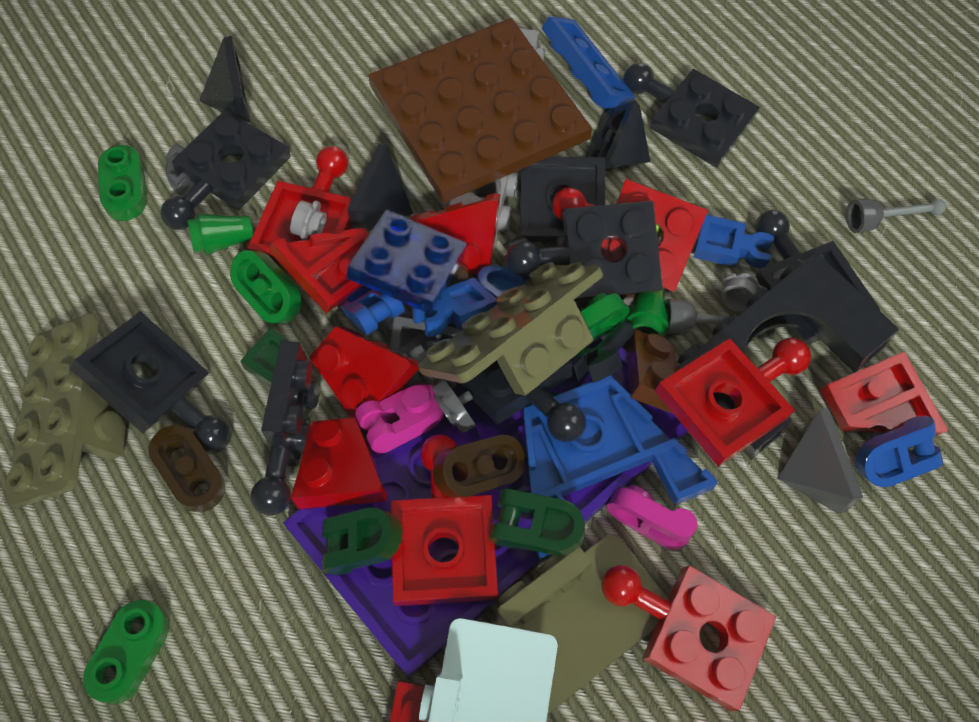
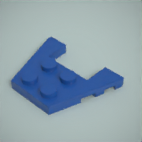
[523,375,718,562]

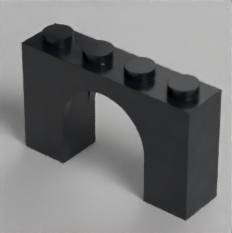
[677,252,899,460]

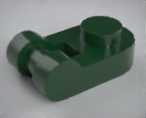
[488,489,585,556]
[322,508,403,575]

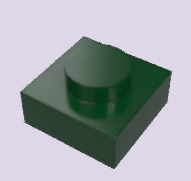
[240,328,307,387]

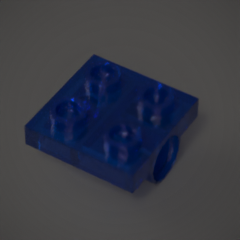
[346,210,467,314]

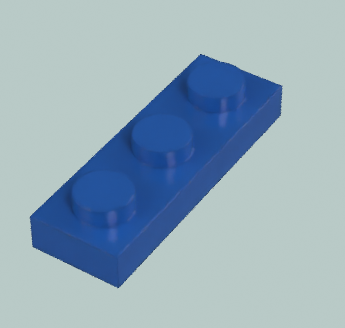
[541,16,636,109]

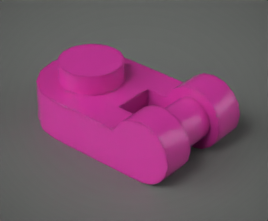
[355,384,444,454]
[606,485,698,551]

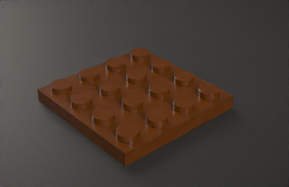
[368,18,592,203]

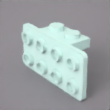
[419,618,558,722]

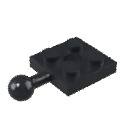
[623,62,760,168]
[160,110,291,230]
[520,157,605,247]
[506,201,663,300]
[755,209,881,345]
[70,311,232,453]
[250,340,320,516]
[454,360,586,442]

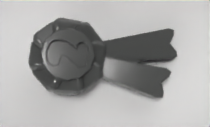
[409,345,476,433]

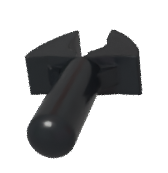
[571,322,634,383]

